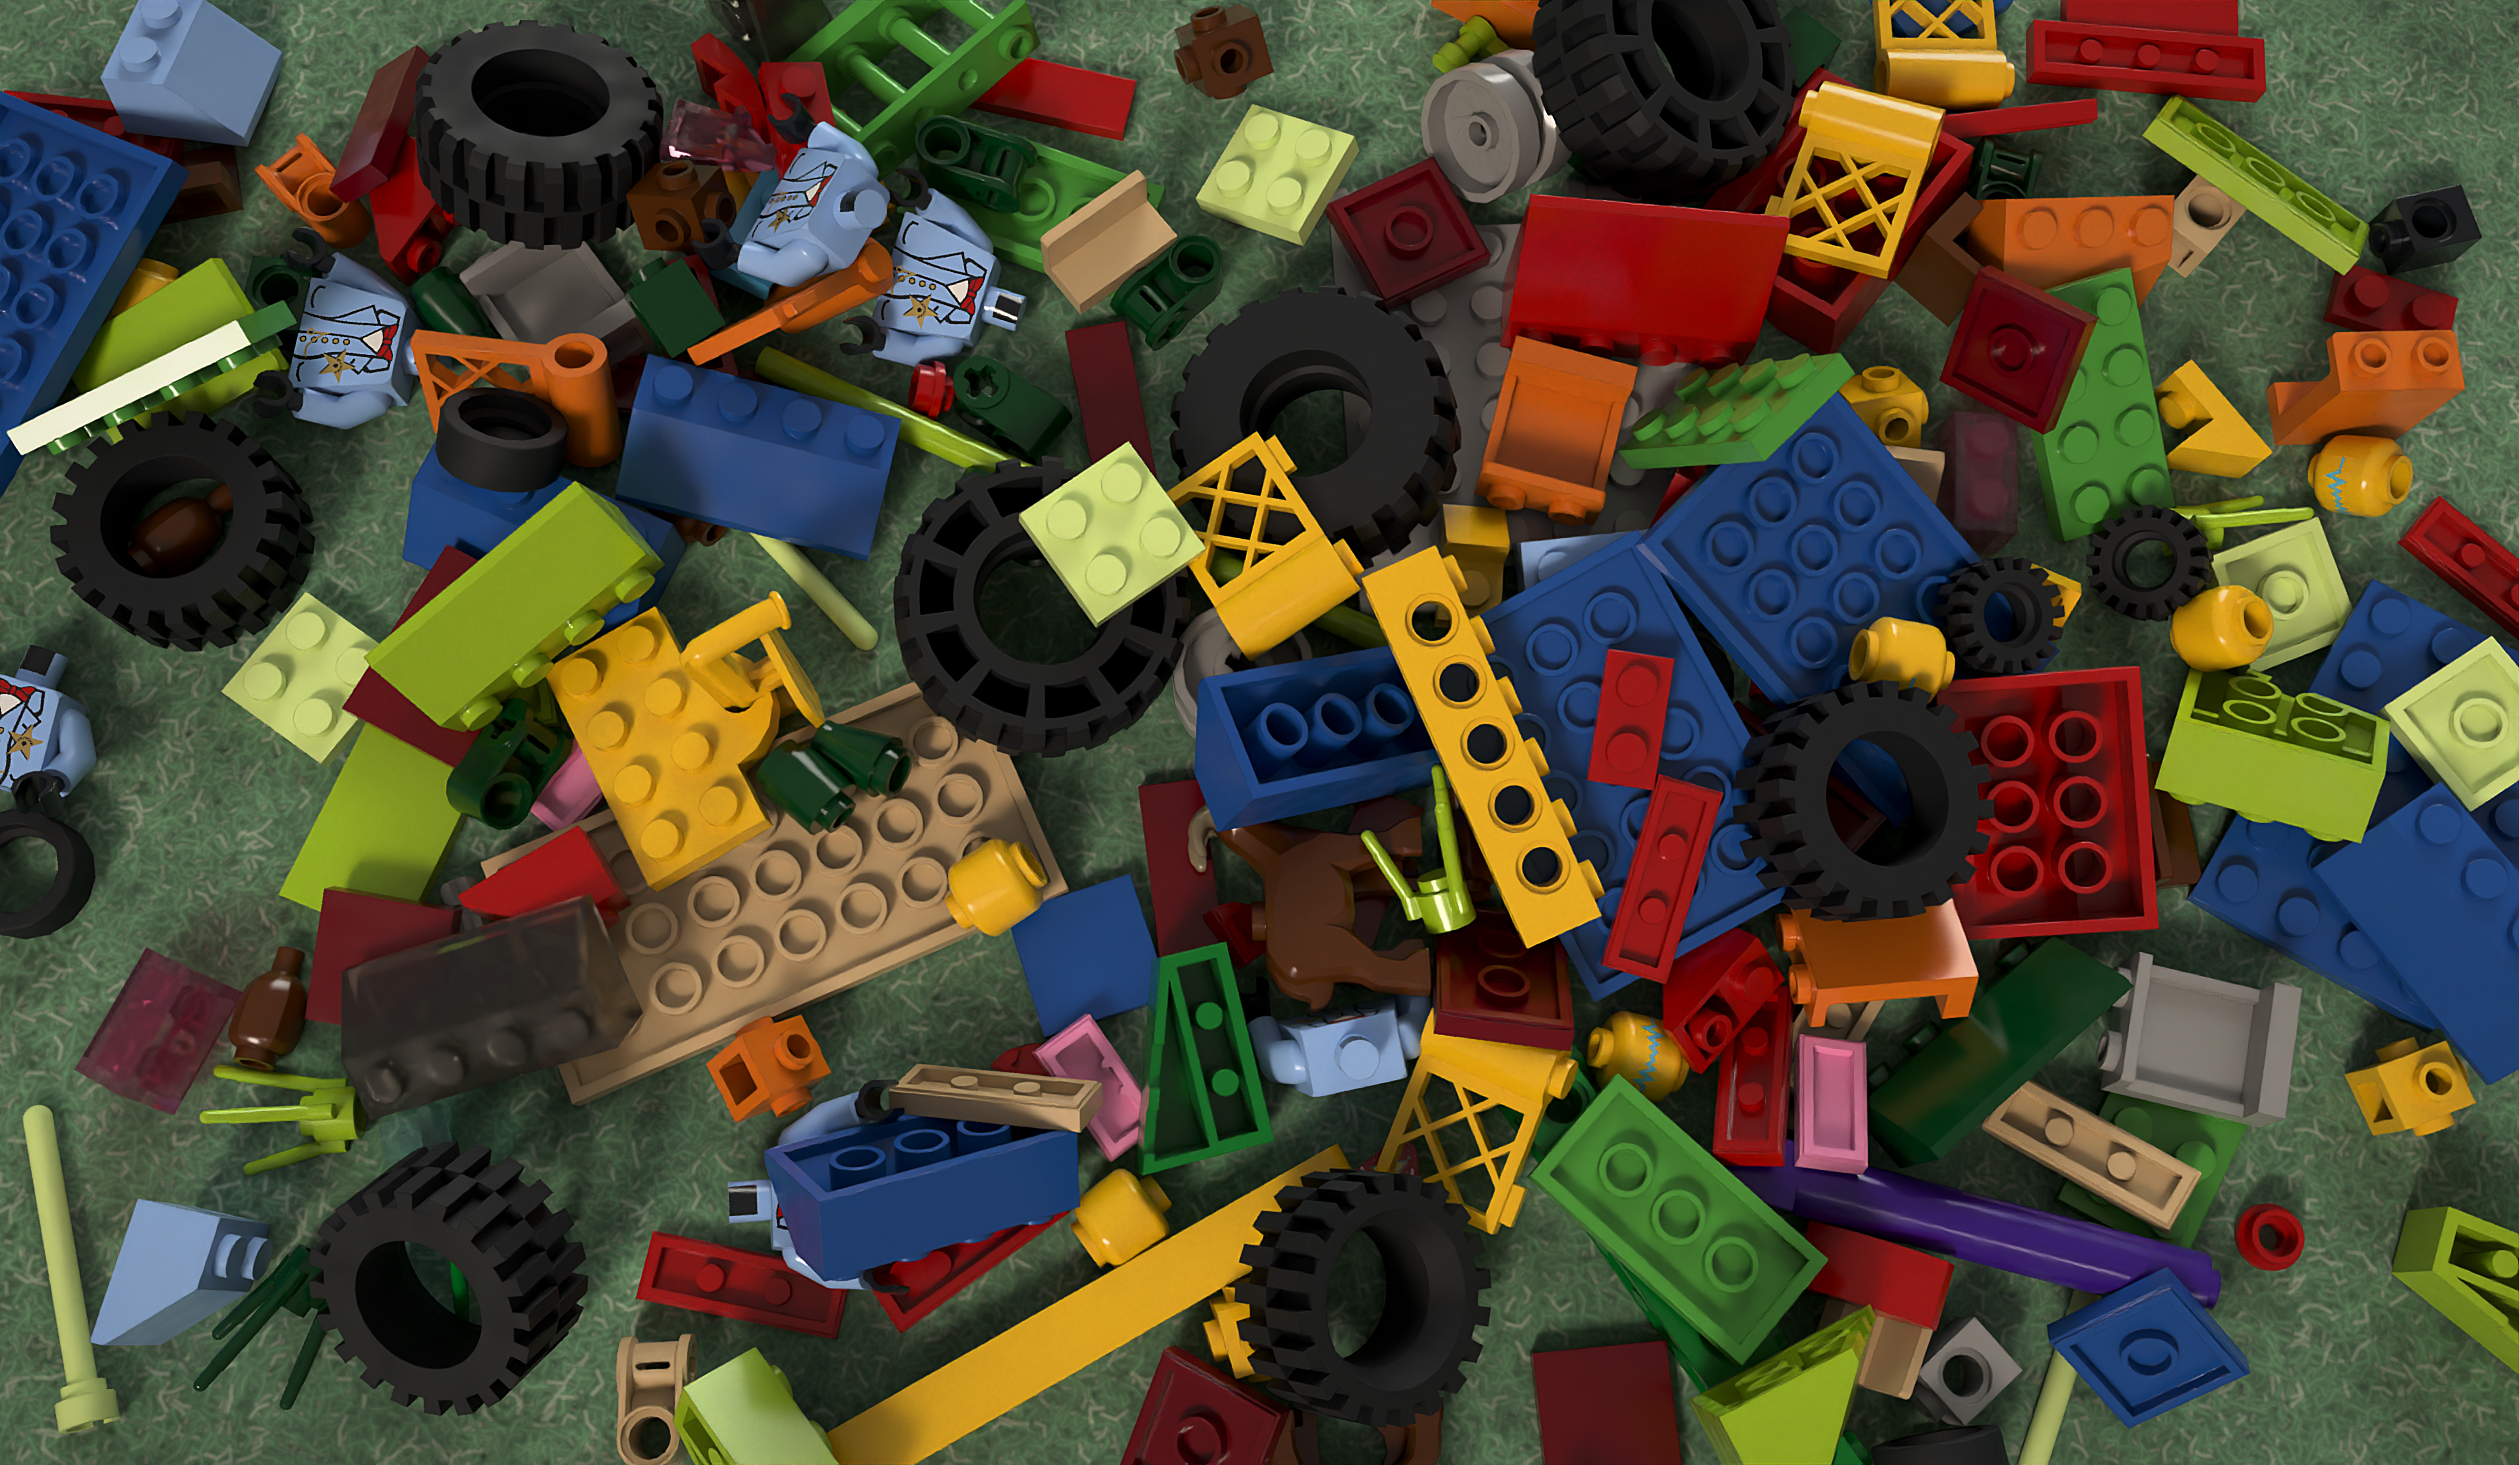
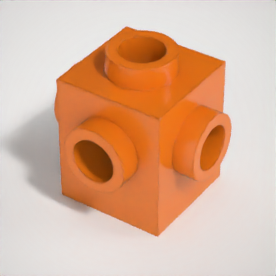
[706,1015,832,1123]

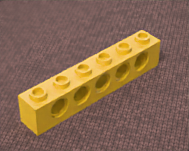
[1361,545,1605,949]

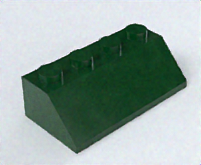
[1866,935,2133,1169]

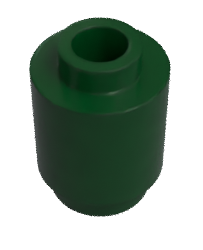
[756,739,856,835]

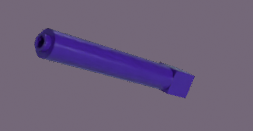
[1724,1139,2221,1310]

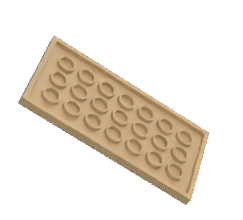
[481,681,1069,1107]

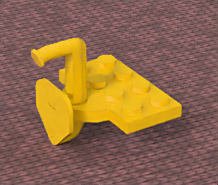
[545,591,826,892]

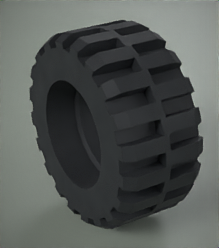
[414,20,664,250]

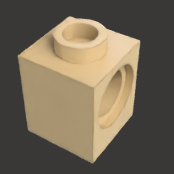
[2168,174,2247,278]

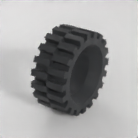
[50,410,315,652]
[1732,680,1994,923]
[308,1142,588,1416]
[1234,1168,1492,1428]

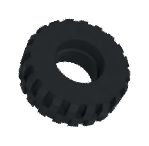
[1531,0,1796,206]
[1169,285,1462,570]
[893,456,1191,758]

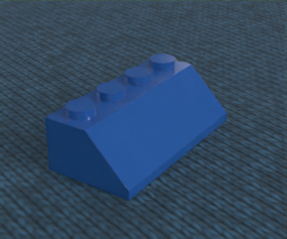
[615,354,902,562]
[402,441,687,641]
[1194,646,1446,832]
[2309,782,2519,1085]
[764,1114,1080,1282]

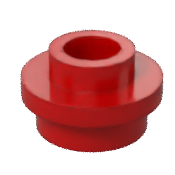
[907,360,954,421]
[2234,1203,2305,1271]

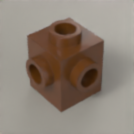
[1174,4,1274,100]
[626,160,737,256]

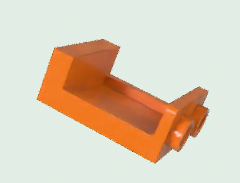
[2266,330,2465,445]
[1474,335,1638,526]
[1774,898,1979,1027]

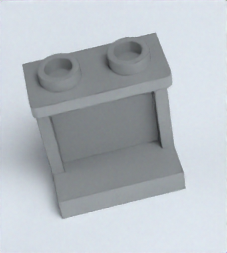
[459,241,656,377]
[2096,952,2302,1128]

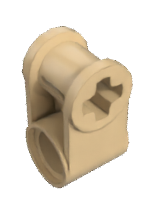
[616,1333,698,1465]

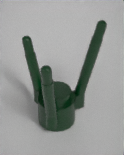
[193,1244,328,1410]

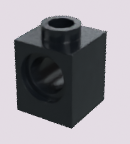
[2368,184,2482,276]

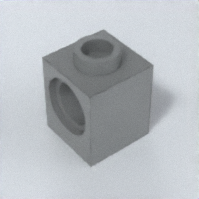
[1909,1317,2023,1426]

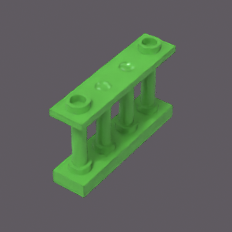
[757,0,1041,182]

